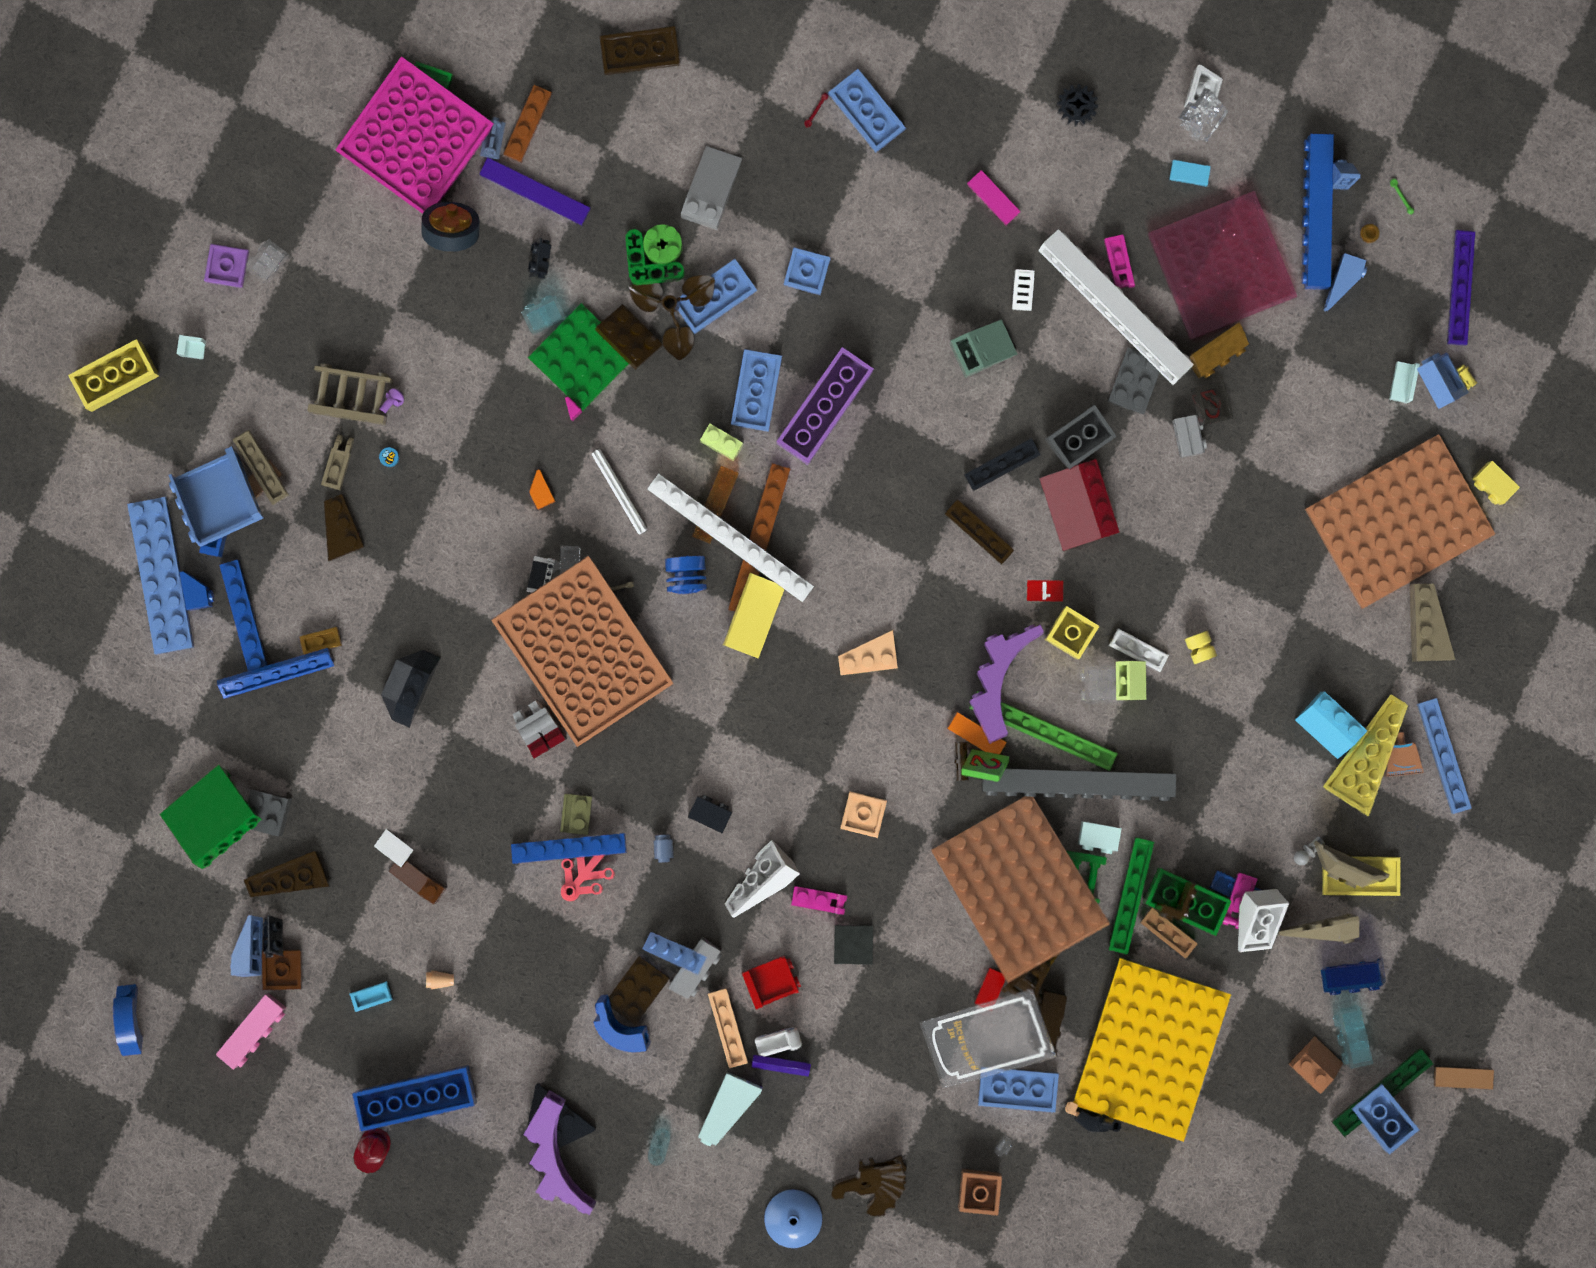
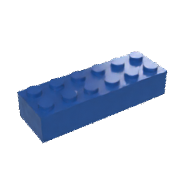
[352,1065,477,1132]

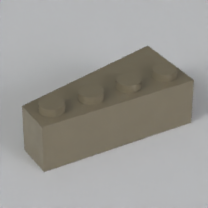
[1410,584,1455,662]

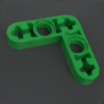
[625,229,685,285]

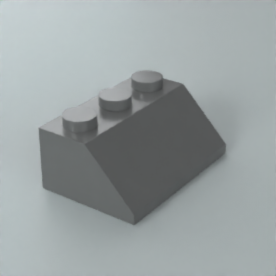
[1045,405,1117,469]

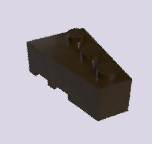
[1028,990,1067,1056]

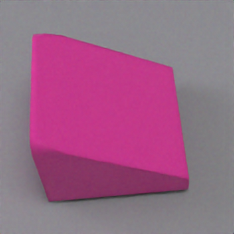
[565,397,582,422]

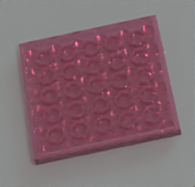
[1147,191,1297,340]

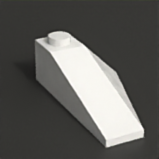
[725,840,800,917]

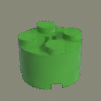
[643,225,683,264]

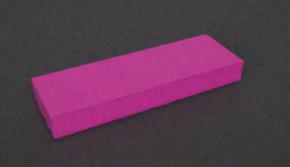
[967,170,1020,225]

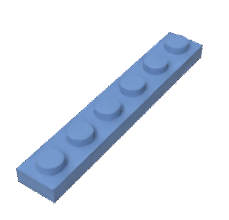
[1417,698,1472,814]

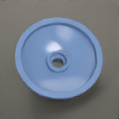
[764,1189,822,1248]

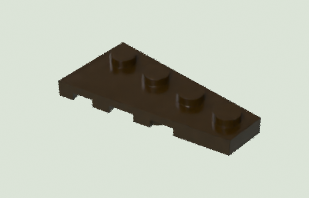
[243,851,330,897]

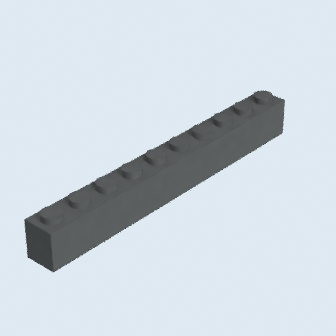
[982,769,1176,801]

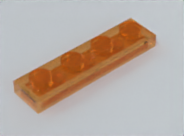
[692,466,739,544]

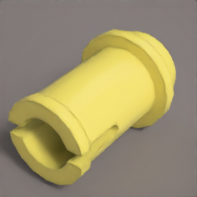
[1456,364,1478,390]

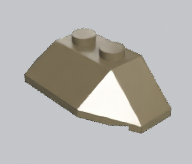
[1314,841,1390,888]

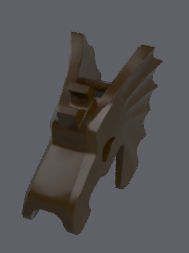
[1001,953,1059,1011]
[831,1155,907,1216]

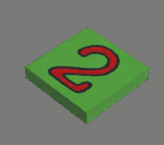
[962,749,1009,782]

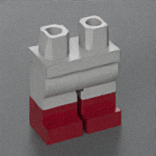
[513,700,566,759]

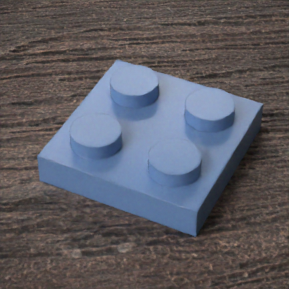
[784,248,831,295]

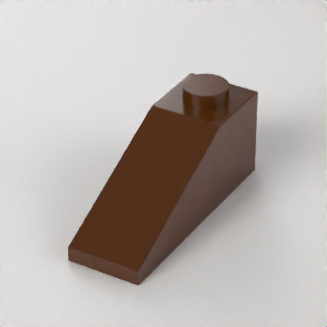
[389,860,447,905]

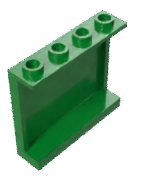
[159,765,262,869]

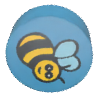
[379,447,399,467]

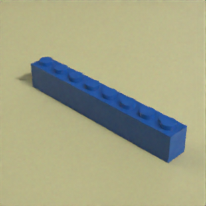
[1301,134,1334,290]

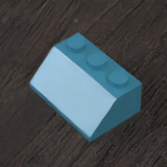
[1295,692,1367,759]

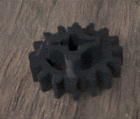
[1056,84,1098,127]

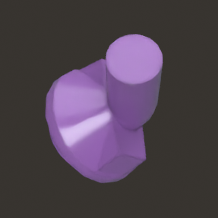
[380,388,404,413]

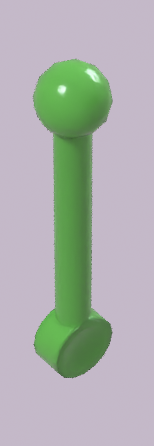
[1390,179,1414,214]

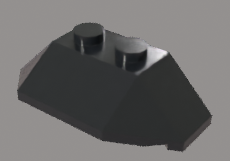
[381,650,440,728]

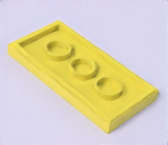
[723,573,784,658]
[1322,857,1400,896]

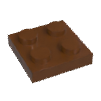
[262,950,302,990]

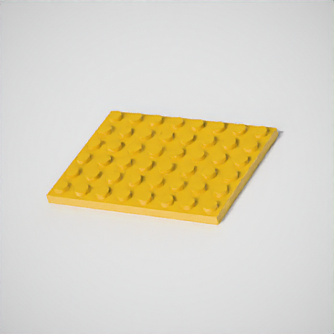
[1073,958,1231,1142]

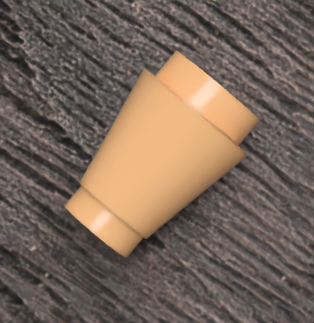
[426,970,454,990]

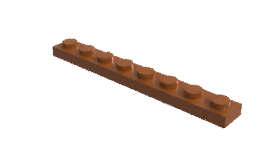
[728,463,790,612]

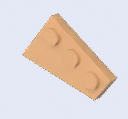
[838,630,898,675]

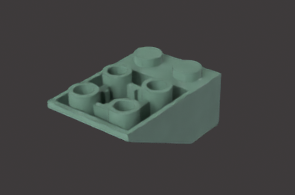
[949,320,1017,378]

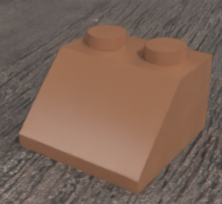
[1289,1036,1343,1094]

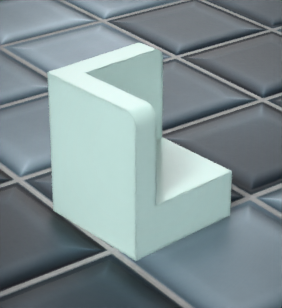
[177,335,206,359]

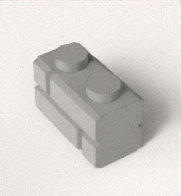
[1172,415,1207,458]

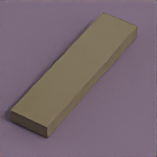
[232,430,289,505]

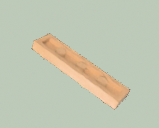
[708,988,748,1068]

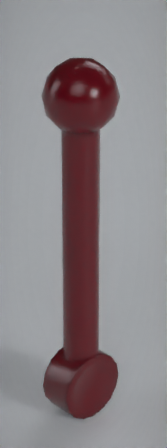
[804,93,829,128]

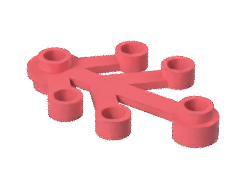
[561,855,615,901]

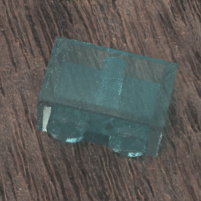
[521,295,566,335]

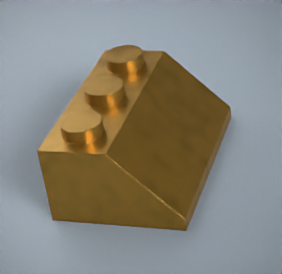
[1189,323,1249,378]

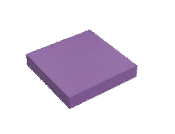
[204,244,249,288]

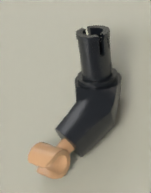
[1065,1102,1122,1132]

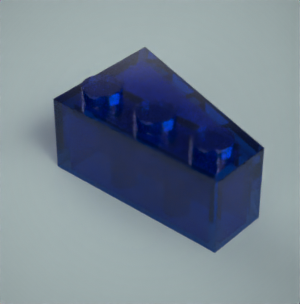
[1321,958,1386,995]

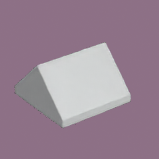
[1184,65,1223,115]

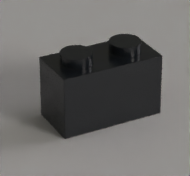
[688,795,732,834]

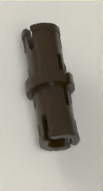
[954,742,969,781]

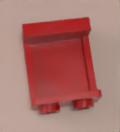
[742,955,801,1010]

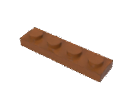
[504,85,552,163]

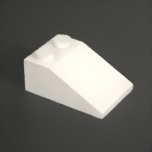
[1238,889,1289,952]

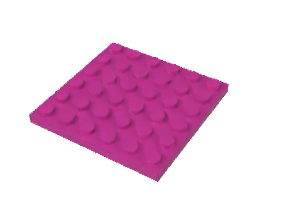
[335,56,494,214]

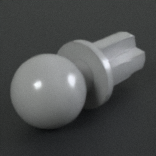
[1294,837,1325,866]

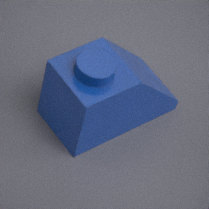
[179,572,215,611]

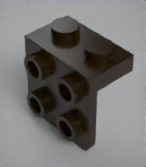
[1155,881,1197,921]

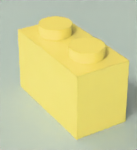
[1472,461,1520,505]

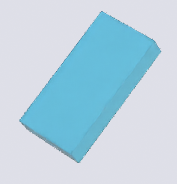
[1169,160,1211,186]
[350,981,393,1012]

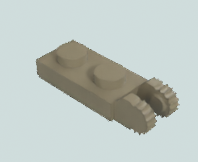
[321,434,354,491]

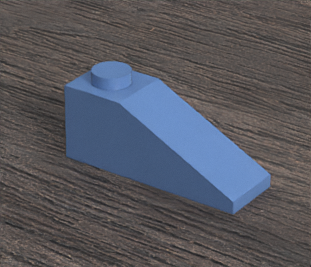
[1333,160,1360,189]
[1323,253,1367,311]
[230,915,263,977]

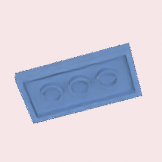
[828,69,906,153]
[678,259,757,334]
[731,349,782,432]
[978,1066,1059,1113]

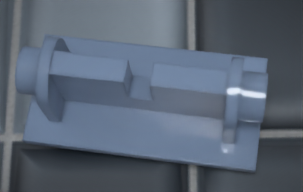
[480,117,505,160]

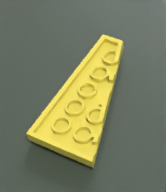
[1323,695,1408,816]

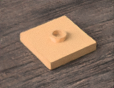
[840,791,887,838]

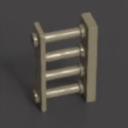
[307,364,393,425]

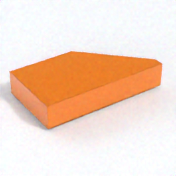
[529,469,555,510]

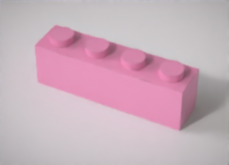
[216,993,286,1070]

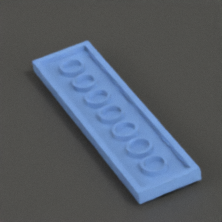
[127,497,194,655]

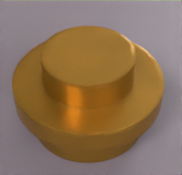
[1360,224,1380,243]

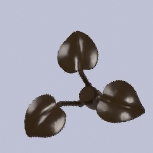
[629,275,715,360]

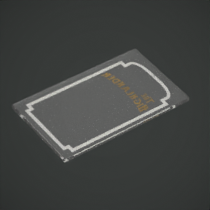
[920,989,1056,1089]

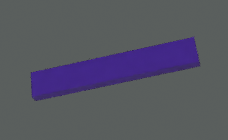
[479,158,590,226]
[1447,230,1476,346]

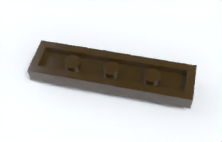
[945,499,1015,565]

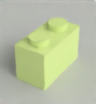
[700,424,743,461]
[1116,661,1146,700]

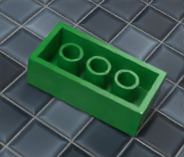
[1143,867,1232,936]

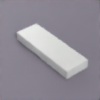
[1109,628,1169,672]

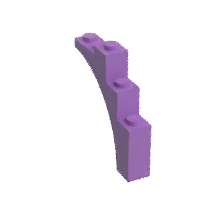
[970,624,1044,744]
[524,1090,597,1215]

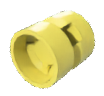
[1185,631,1217,664]

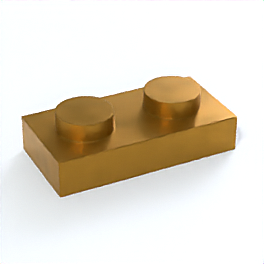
[299,627,342,655]

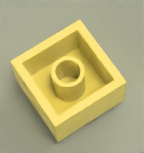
[1044,606,1099,660]

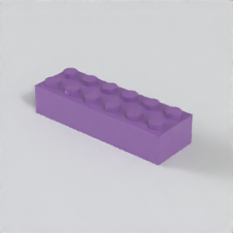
[776,347,874,465]

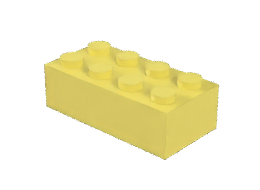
[68,339,159,412]

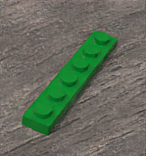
[1108,837,1154,955]

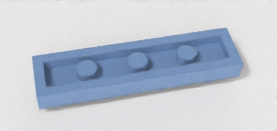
[642,932,707,975]

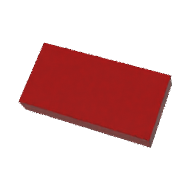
[974,967,1006,1011]

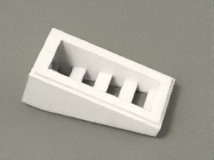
[1012,269,1035,311]

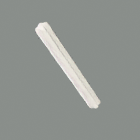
[592,449,647,534]

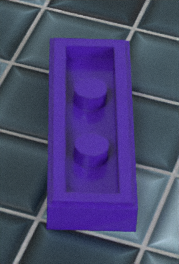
[751,1055,811,1077]

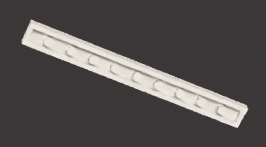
[648,474,814,602]

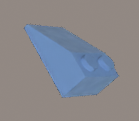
[1352,1084,1419,1155]

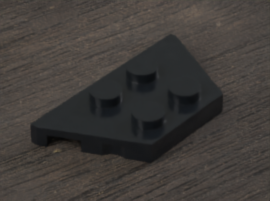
[528,1083,596,1148]

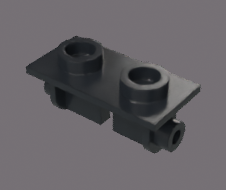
[528,238,552,279]
[263,915,283,958]

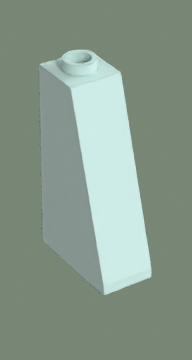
[698,1071,762,1146]

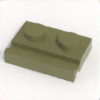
[560,794,592,835]

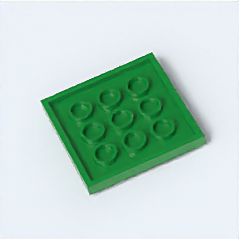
[528,303,629,411]

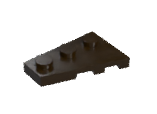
[324,494,364,562]

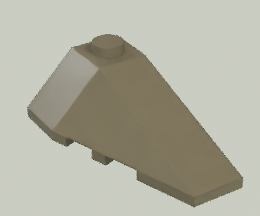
[1277,913,1359,944]

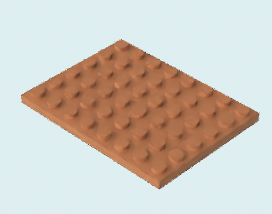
[1305,434,1495,609]
[491,555,674,747]
[931,796,1109,982]

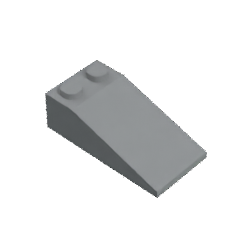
[681,146,742,230]

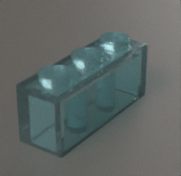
[1332,1005,1374,1069]

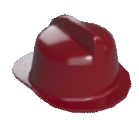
[353,1128,391,1173]

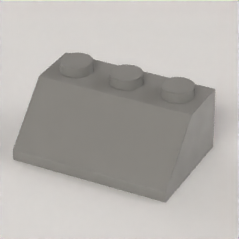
[668,937,722,999]

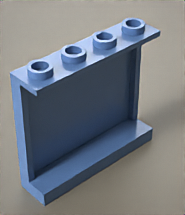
[169,446,264,547]

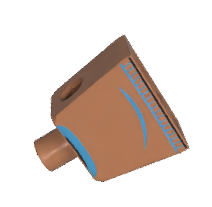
[1383,732,1423,777]

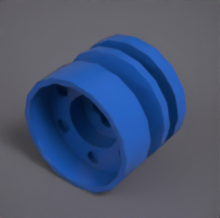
[665,556,707,594]

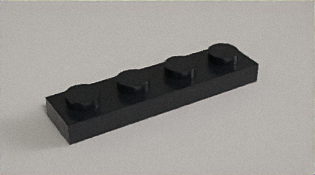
[964,438,1041,492]

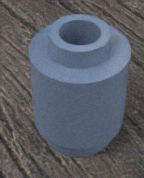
[653,835,674,863]

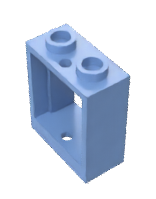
[1417,353,1469,409]

